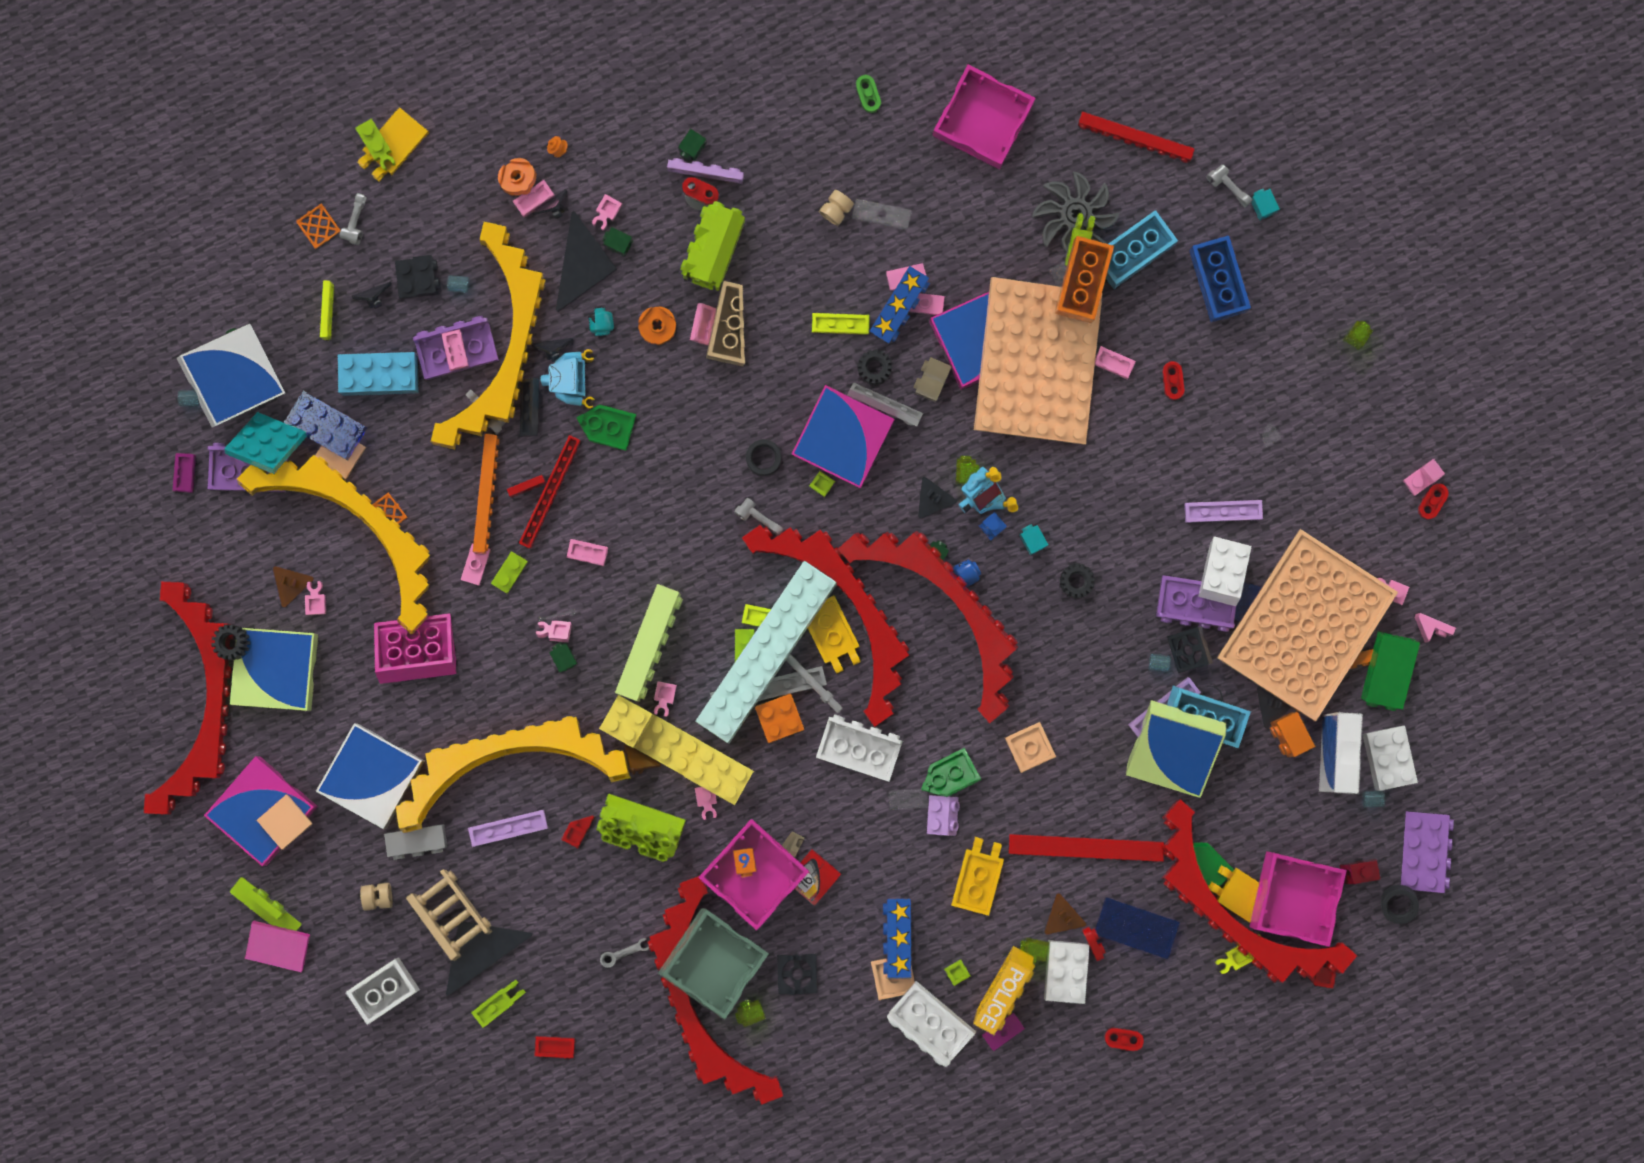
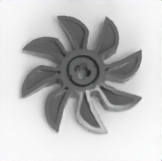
[1032,171,1119,254]

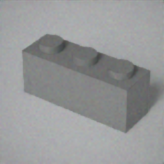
[384,825,448,860]

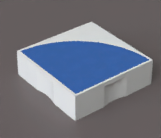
[177,324,285,428]
[1319,713,1362,793]
[316,723,425,829]

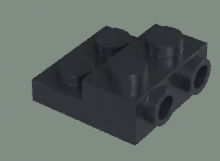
[395,255,440,299]

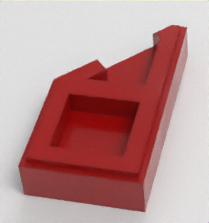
[561,815,595,848]
[1309,967,1336,989]

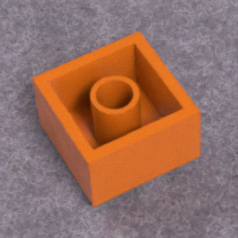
[755,693,804,743]
[1270,712,1315,757]

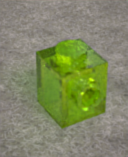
[1343,320,1373,350]
[955,456,979,484]
[1019,937,1050,963]
[735,999,766,1027]

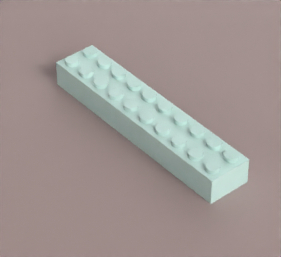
[696,561,837,744]

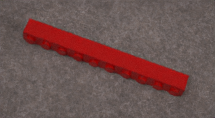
[1078,112,1195,163]
[519,435,581,549]

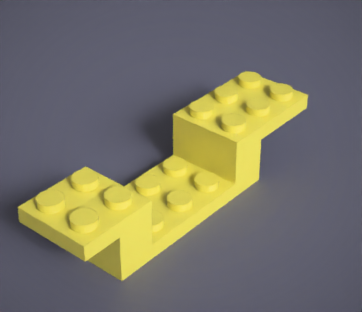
[599,695,754,805]

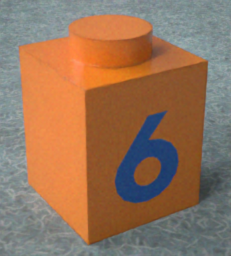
[733,848,757,877]

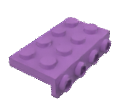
[413,316,499,380]
[208,443,287,492]
[1156,575,1236,632]
[1401,812,1454,893]

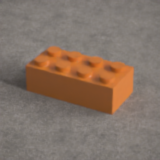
[1054,236,1114,323]

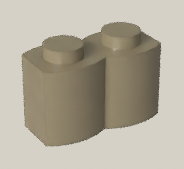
[913,357,952,403]

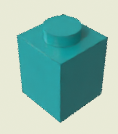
[1251,189,1280,221]
[1019,524,1048,555]

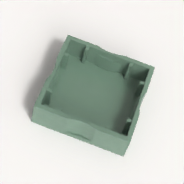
[657,908,769,1019]

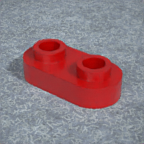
[682,177,719,205]
[1162,361,1185,400]
[1418,484,1449,520]
[1082,927,1106,962]
[1104,1027,1144,1051]

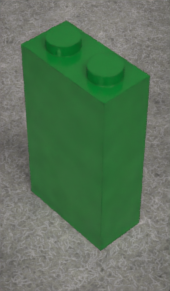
[1361,632,1420,711]

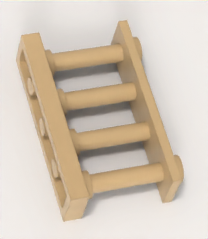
[406,869,492,961]

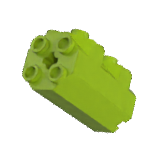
[680,201,745,291]
[596,794,686,862]

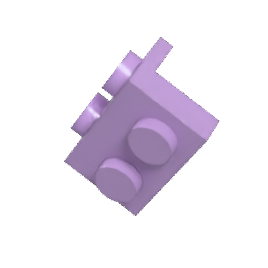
[927,795,960,836]

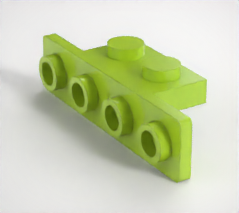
[230,877,302,931]

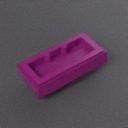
[172,453,196,493]
[982,1012,1025,1051]

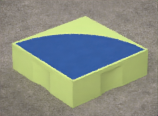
[230,628,318,711]
[1126,700,1226,798]

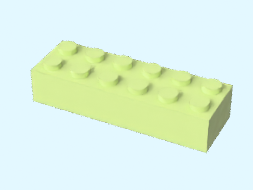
[615,584,683,702]

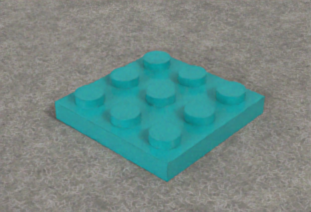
[224,412,307,474]

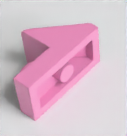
[1403,459,1445,496]
[1415,613,1456,643]

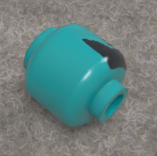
[588,308,614,336]

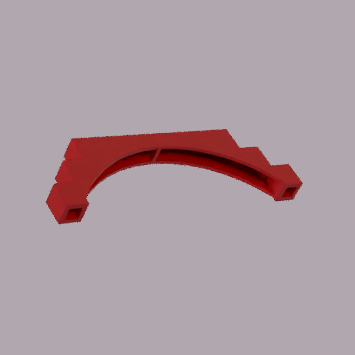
[742,525,909,727]
[838,531,1018,723]
[144,581,234,814]
[1161,799,1357,983]
[648,875,784,1105]

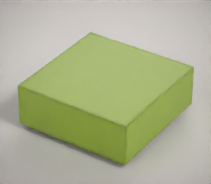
[809,471,835,497]
[944,959,970,986]

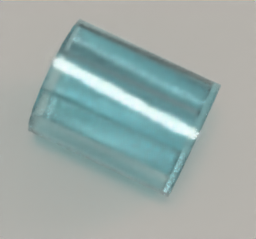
[447,275,470,293]
[178,390,201,407]
[1148,653,1171,672]
[1362,791,1386,808]

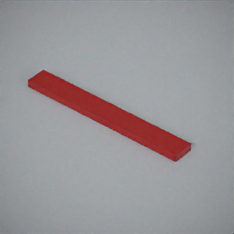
[1008,834,1164,861]

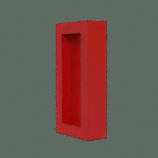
[507,475,547,498]
[535,1036,575,1058]

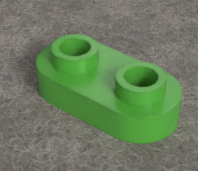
[856,75,881,113]

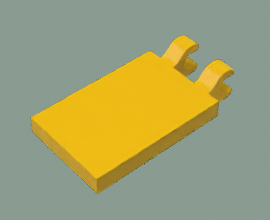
[357,107,429,181]
[808,595,860,674]
[951,837,1004,916]
[1208,865,1265,932]

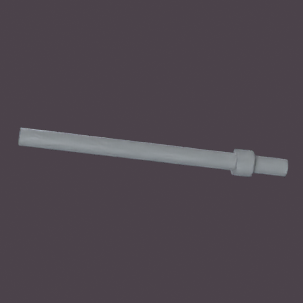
[786,654,843,713]

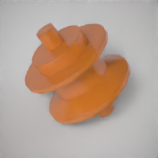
[547,136,567,158]

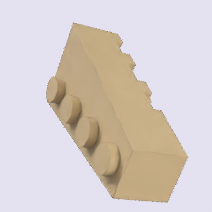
[706,281,745,366]

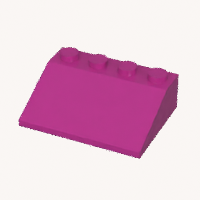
[374,614,456,684]

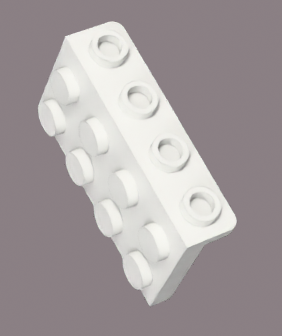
[816,715,903,782]
[887,981,976,1067]

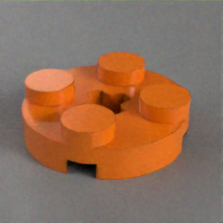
[498,158,536,196]
[638,306,677,345]

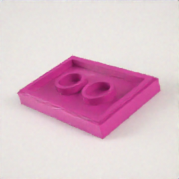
[245,921,310,972]

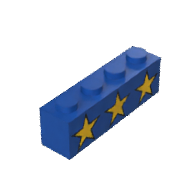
[870,266,930,343]
[883,899,911,979]

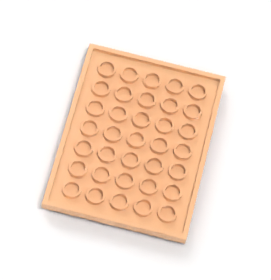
[974,277,1103,444]
[1217,529,1398,722]

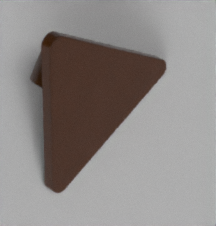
[273,566,314,607]
[623,744,662,775]
[1044,893,1086,934]

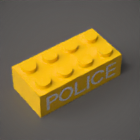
[973,946,1035,1035]

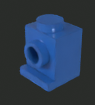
[979,512,1007,540]

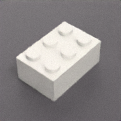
[1198,537,1251,606]
[1363,726,1418,791]
[1044,940,1089,1004]
[346,957,420,1025]

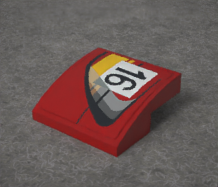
[794,849,841,906]

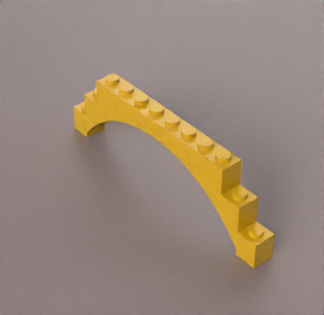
[431,222,546,449]
[237,455,430,634]
[395,716,630,833]

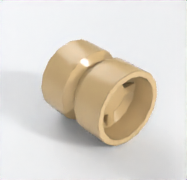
[819,190,854,226]
[361,883,393,911]

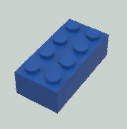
[1189,236,1251,322]

